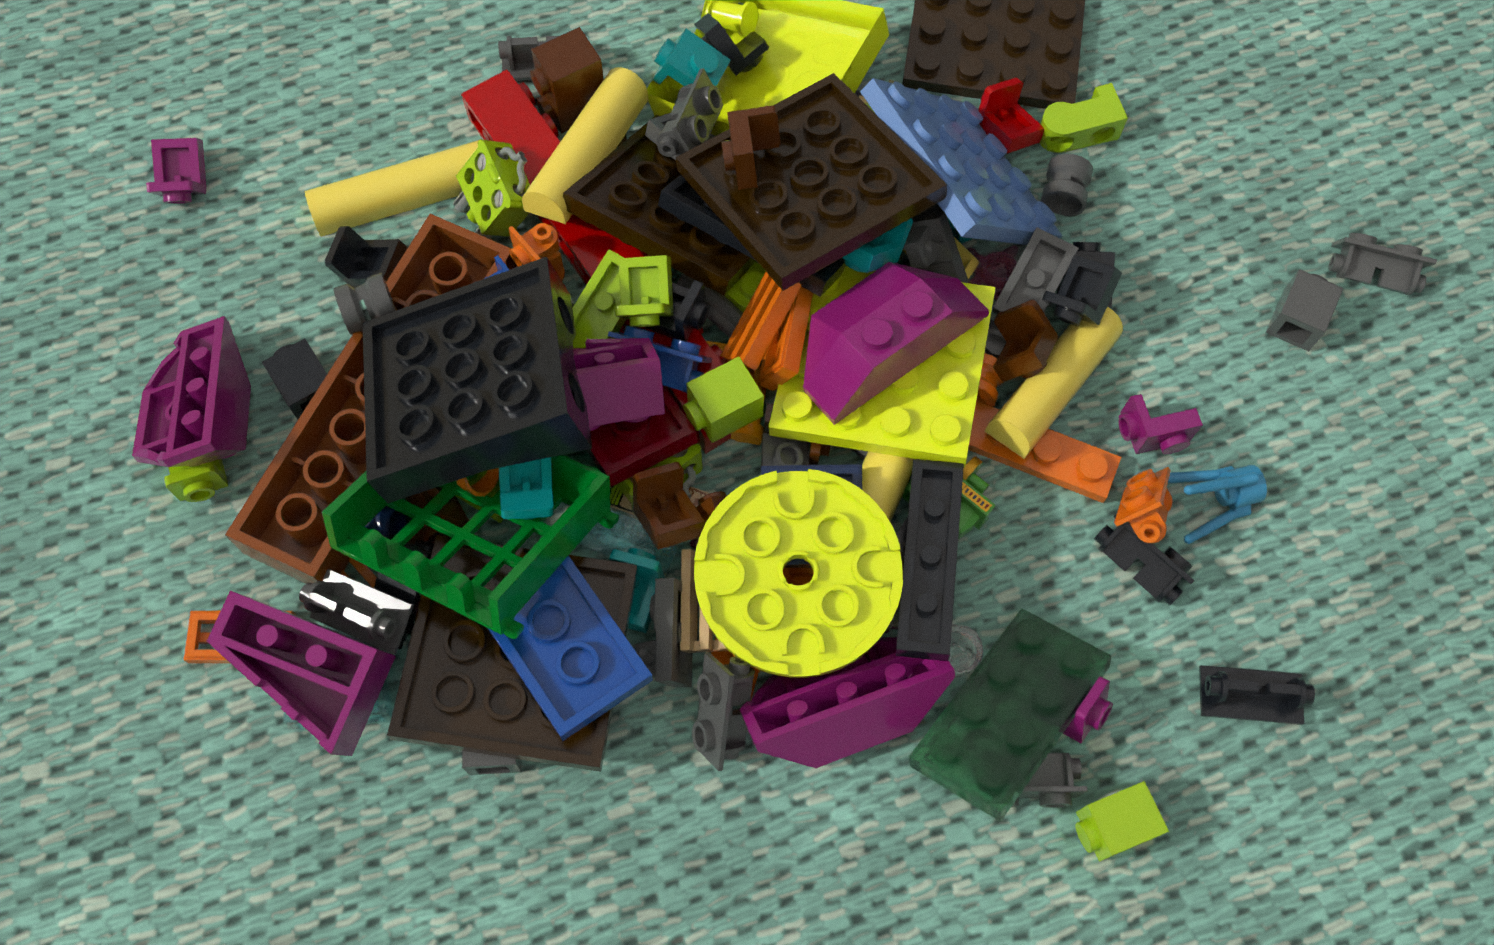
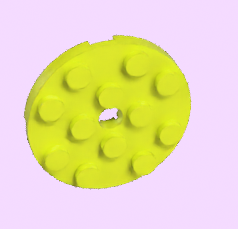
[694,469,903,678]

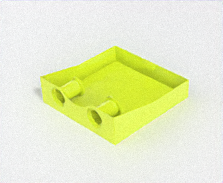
[647,0,889,136]

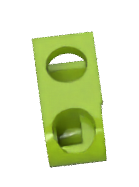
[1040,83,1128,153]

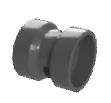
[1041,154,1093,217]
[333,273,396,335]

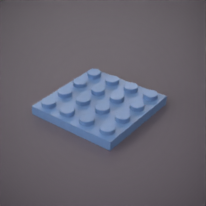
[860,78,1062,245]

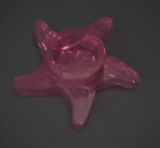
[967,245,1018,301]

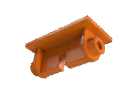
[508,223,565,281]
[1114,467,1173,543]

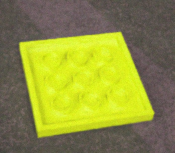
[768,266,996,467]

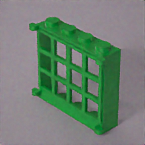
[322,455,619,639]

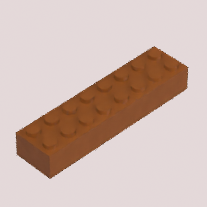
[225,214,517,583]

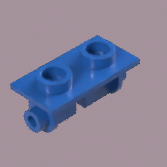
[608,325,712,393]

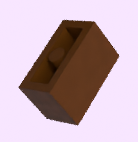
[530,27,604,134]

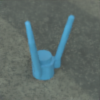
[1168,465,1267,544]

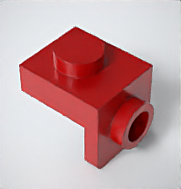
[978,77,1044,154]

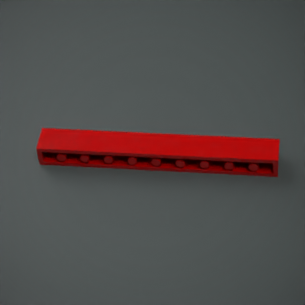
[461,69,731,454]

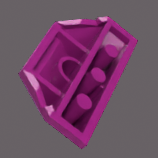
[803,262,989,425]
[132,316,251,467]
[740,637,955,768]

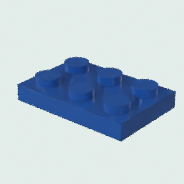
[488,556,653,741]

